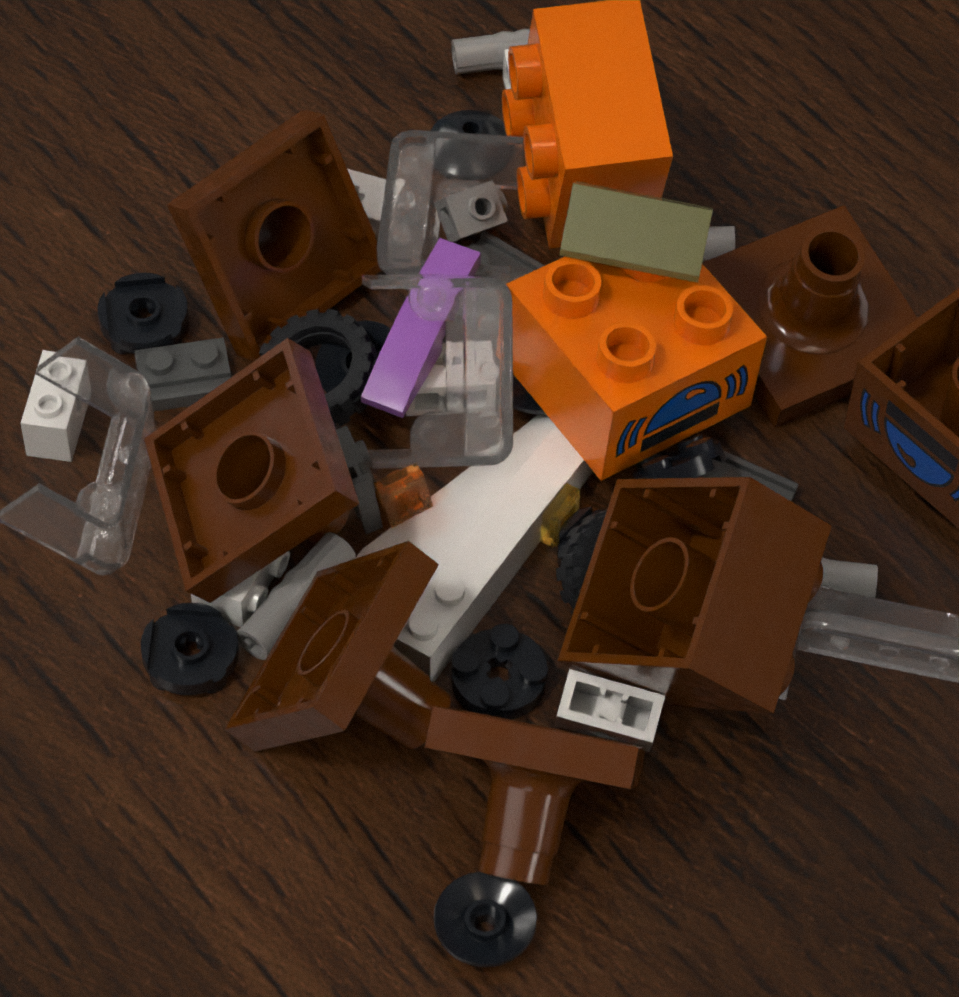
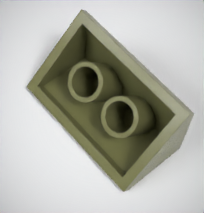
[559,181,713,283]

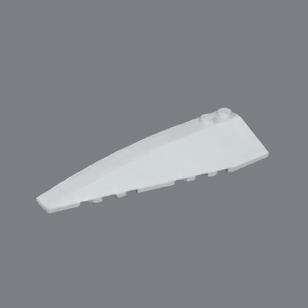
[356,414,593,682]

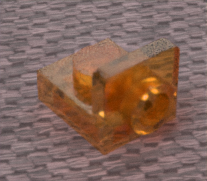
[374,463,433,528]

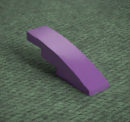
[361,238,481,418]

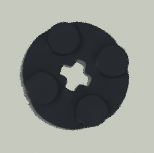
[97,273,189,355]
[632,433,726,479]
[141,603,239,695]
[451,623,548,720]

